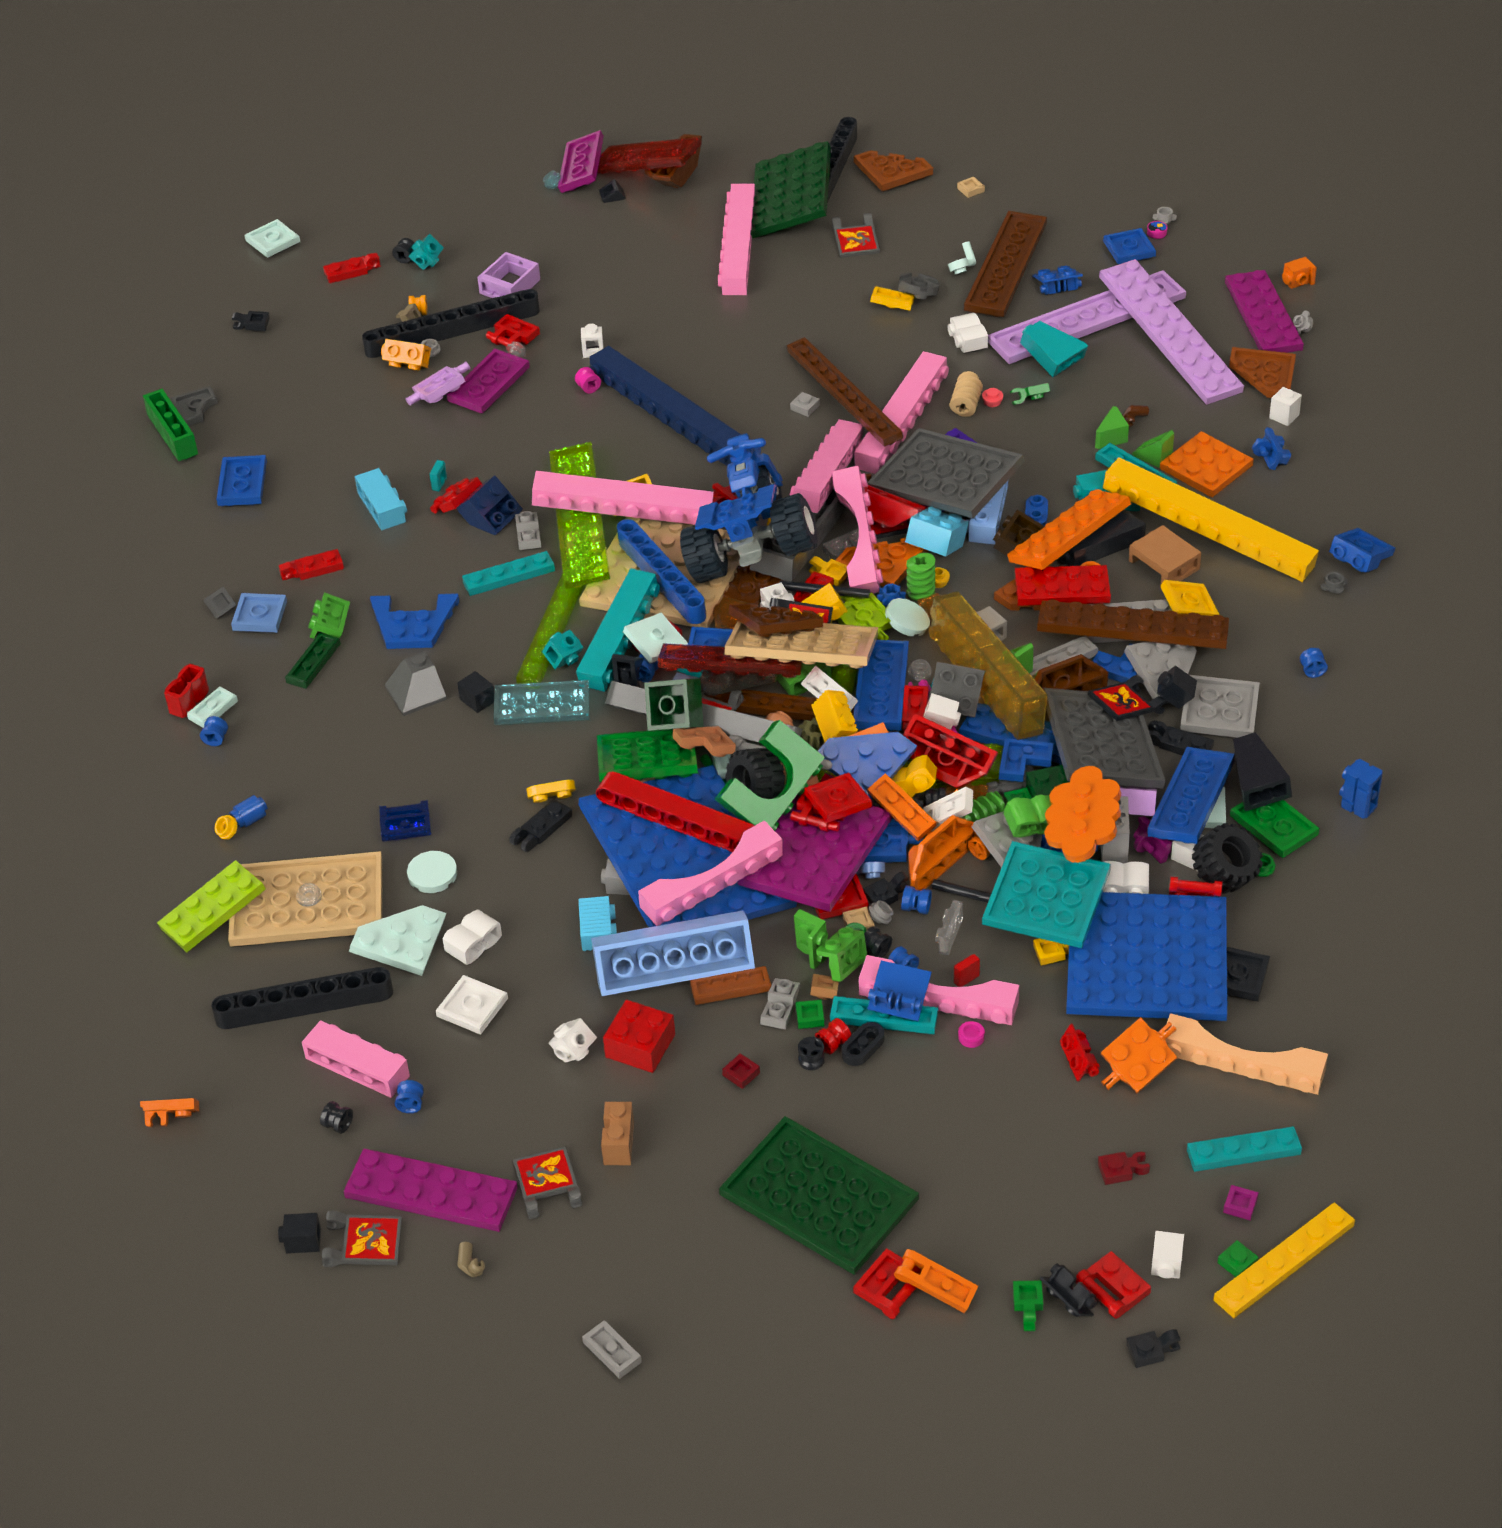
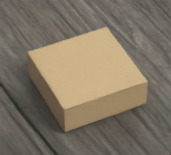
[957,176,985,198]
[843,907,874,930]

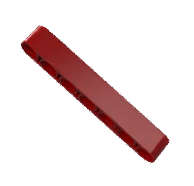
[596,771,755,853]

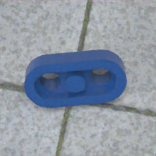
[1025,495,1048,526]

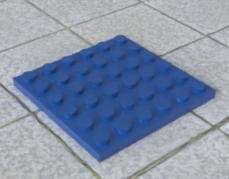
[1066,892,1227,1021]

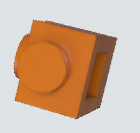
[1282,257,1317,289]

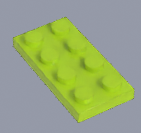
[157,860,266,953]

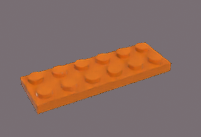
[1007,489,1131,570]

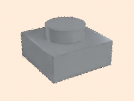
[790,392,820,417]

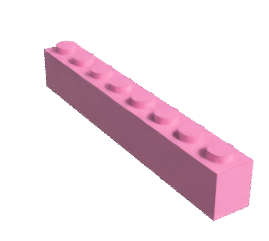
[718,184,755,295]
[854,351,949,474]
[790,419,864,513]
[532,471,714,525]

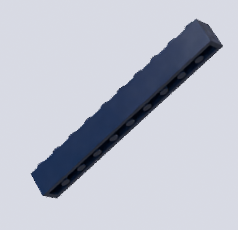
[590,346,741,466]

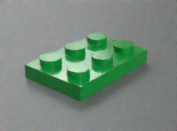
[1230,800,1320,859]

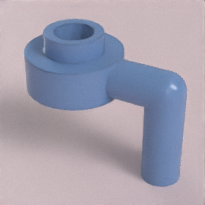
[856,862,885,879]

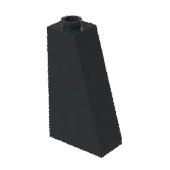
[1058,510,1146,566]
[1233,732,1292,811]

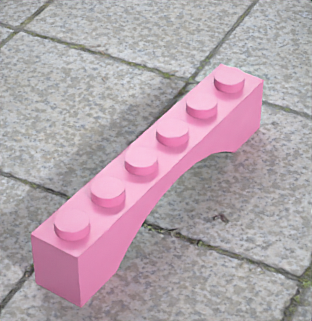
[832,466,883,598]
[638,821,783,926]
[859,955,1019,1025]

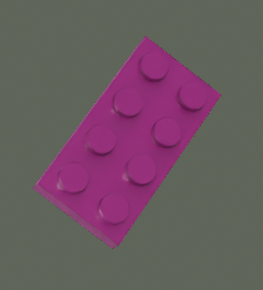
[558,130,604,193]
[447,349,530,414]

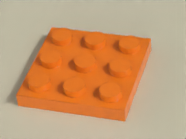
[1160,431,1254,498]

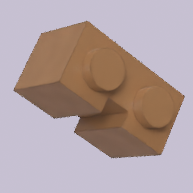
[601,1102,634,1165]

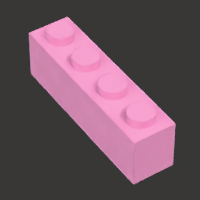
[302,1020,410,1098]

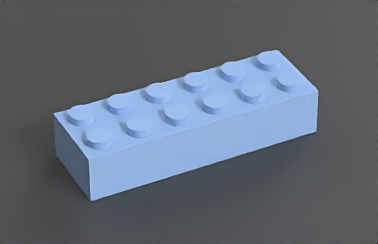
[591,910,755,996]

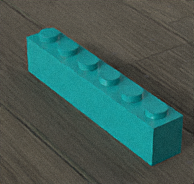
[576,568,660,692]

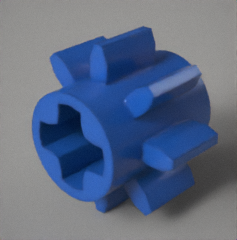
[877,584,906,608]

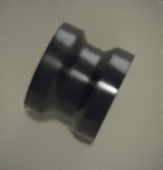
[392,238,414,263]
[924,787,946,806]
[864,926,893,958]
[798,1037,825,1070]
[320,1101,353,1134]

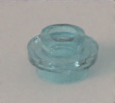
[543,170,561,189]

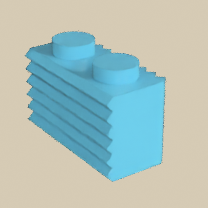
[578,896,617,951]

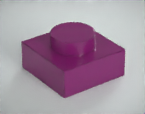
[1223,1185,1259,1221]

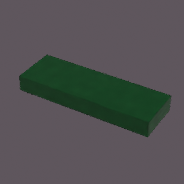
[285,633,341,689]

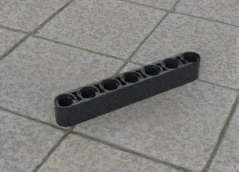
[827,117,857,203]
[211,967,393,1029]

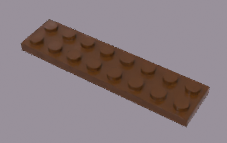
[964,210,1047,317]
[1037,599,1229,649]

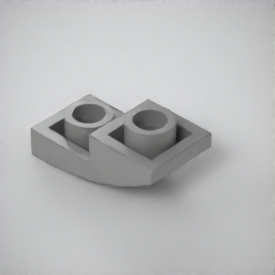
[515,511,541,550]
[760,978,800,1030]

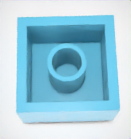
[905,507,969,557]

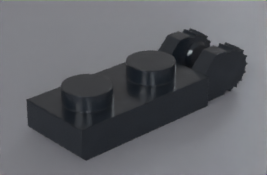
[1148,720,1214,756]
[509,799,573,853]

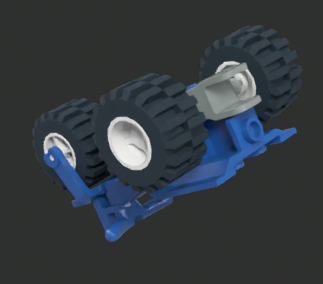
[680,433,818,584]

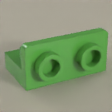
[308,592,350,639]
[794,909,828,970]
[816,927,867,982]

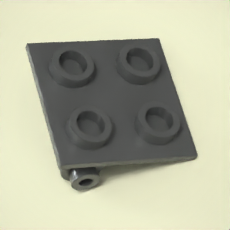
[928,661,985,717]

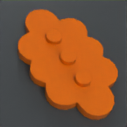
[1044,766,1122,863]

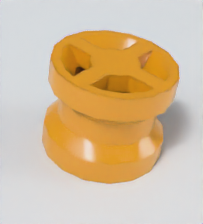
[409,295,428,315]

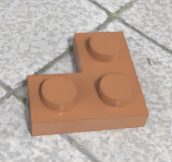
[673,726,736,757]

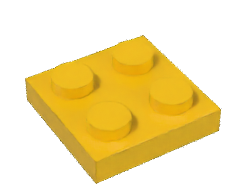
[1160,580,1220,616]

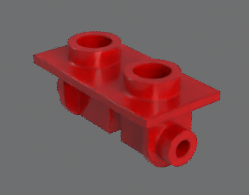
[1060,1023,1100,1082]

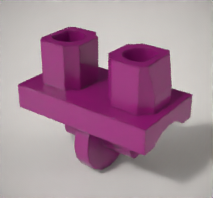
[1133,816,1174,864]

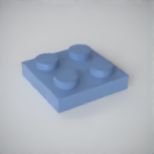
[231,593,287,633]

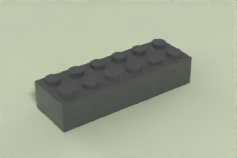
[750,489,846,582]

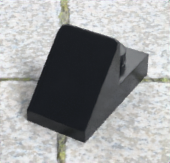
[612,654,643,688]

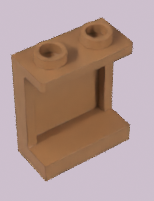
[1129,525,1201,584]

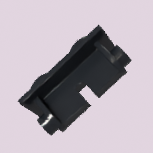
[1040,1263,1098,1317]

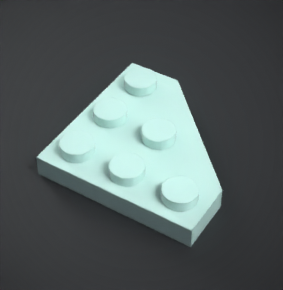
[349,905,446,976]

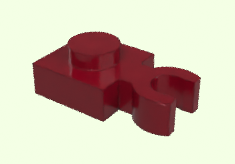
[1098,1152,1150,1185]

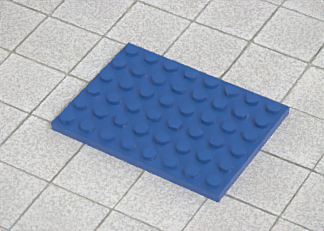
[578,765,797,927]

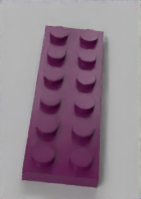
[1225,270,1304,353]
[343,1148,518,1232]

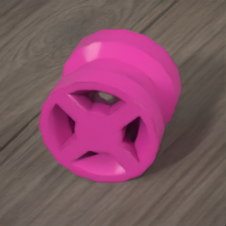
[575,367,601,394]

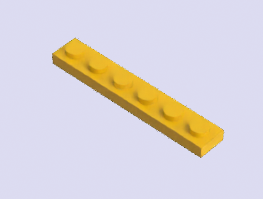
[1214,1202,1355,1318]

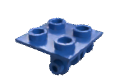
[1032,266,1083,295]
[867,960,932,1021]

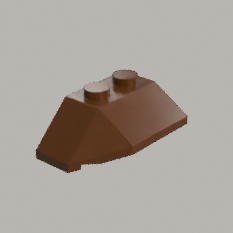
[644,134,702,188]
[1022,654,1108,717]

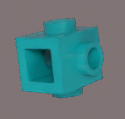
[409,234,444,270]
[542,630,584,670]

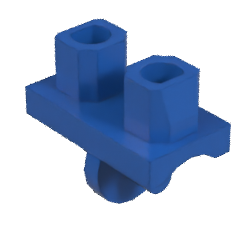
[1252,427,1291,470]

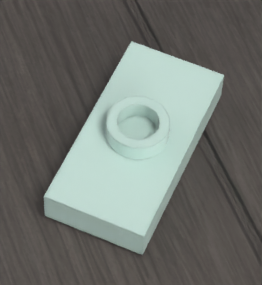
[187,686,238,728]

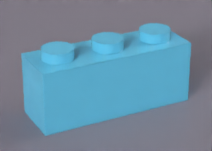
[355,468,407,531]

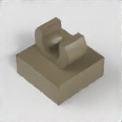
[396,304,422,322]

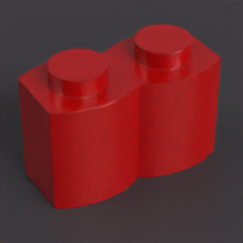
[164,664,209,718]

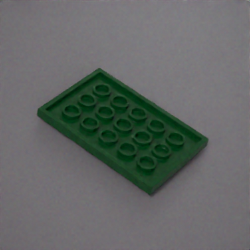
[751,141,831,238]
[719,1116,919,1275]

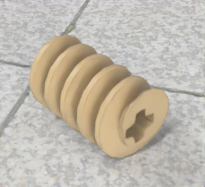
[949,371,983,417]

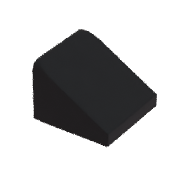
[599,179,626,203]

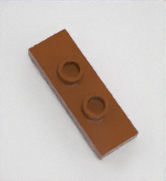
[690,966,771,1005]

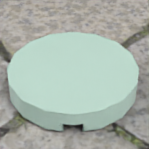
[885,598,930,636]
[407,851,458,893]

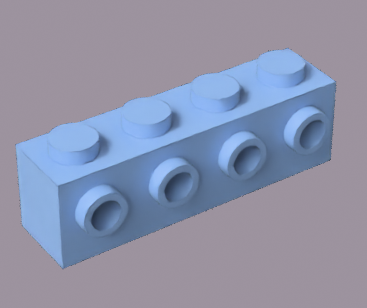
[966,481,1008,545]

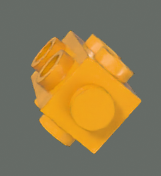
[381,339,431,371]

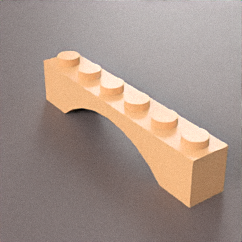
[1165,1013,1328,1095]

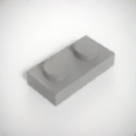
[582,1320,642,1379]

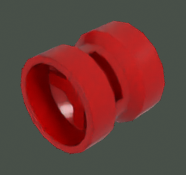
[815,1018,852,1055]

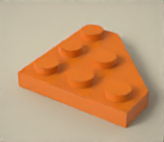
[836,538,928,587]

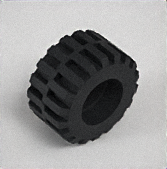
[725,748,785,799]
[1192,823,1263,893]

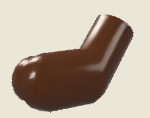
[1122,405,1149,427]

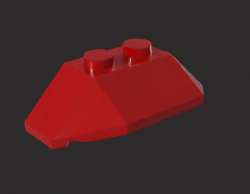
[864,485,927,529]
[903,713,998,789]

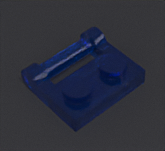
[379,800,431,842]

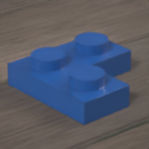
[1092,643,1138,683]
[999,738,1054,782]

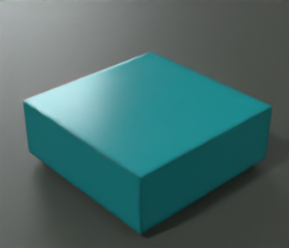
[430,460,447,492]

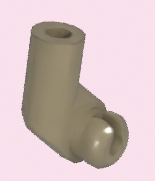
[457,1242,485,1277]

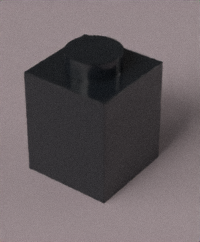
[1157,665,1197,709]
[457,671,496,713]
[278,1213,321,1254]

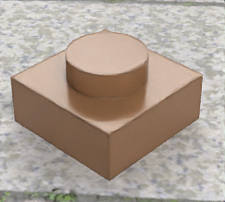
[810,974,839,1000]

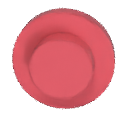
[982,388,1003,407]

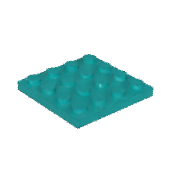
[982,841,1111,948]

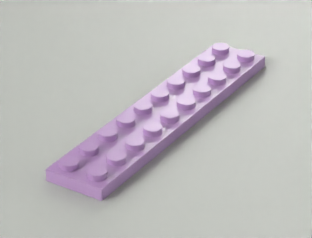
[1099,259,1244,405]
[988,270,1186,364]

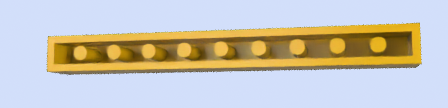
[1103,457,1319,582]

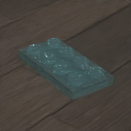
[494,680,590,725]

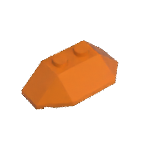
[908,815,977,890]

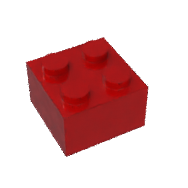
[603,1000,675,1073]

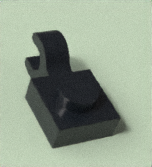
[232,311,270,331]
[863,871,909,905]
[1127,1329,1181,1368]

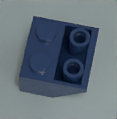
[456,475,523,535]

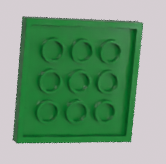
[597,730,698,782]

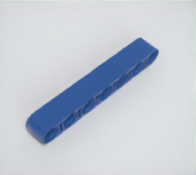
[617,519,706,624]

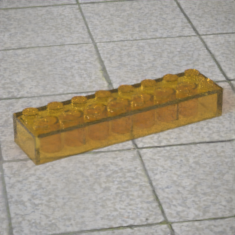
[929,591,1048,740]

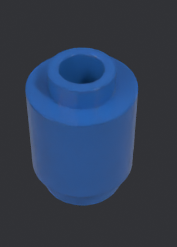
[229,795,268,829]

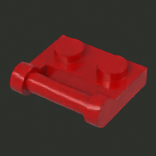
[1169,876,1222,897]
[853,1248,922,1319]
[1075,1251,1151,1319]

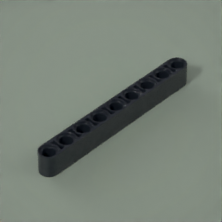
[362,289,540,358]

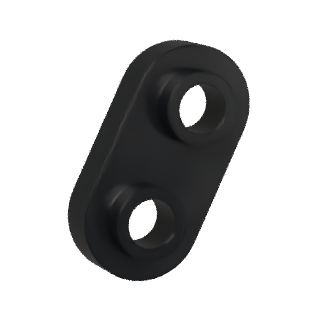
[842,1022,885,1066]

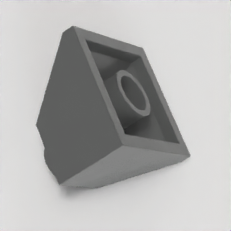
[385,651,447,716]

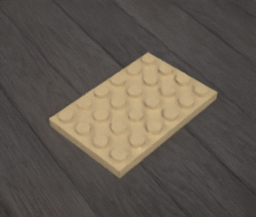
[725,621,878,668]
[228,851,382,947]

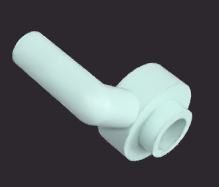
[948,241,976,275]

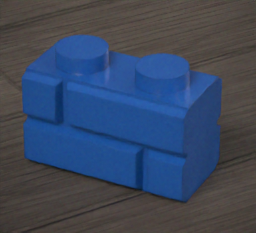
[1339,759,1383,819]

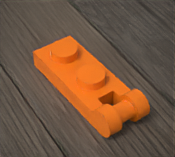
[894,1249,978,1313]

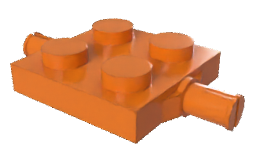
[1101,1017,1177,1094]

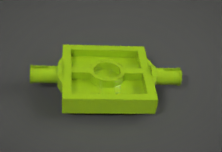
[836,593,892,640]

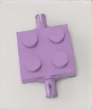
[406,361,470,406]

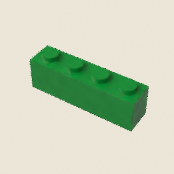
[143,388,198,461]

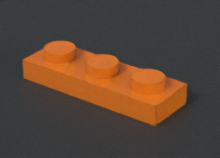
[867,773,937,842]

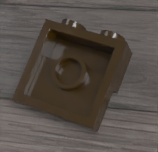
[993,509,1045,556]

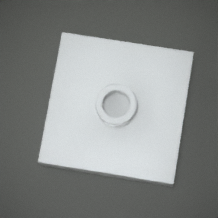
[436,975,508,1035]

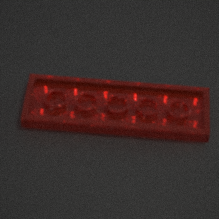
[597,137,702,174]
[658,643,803,678]

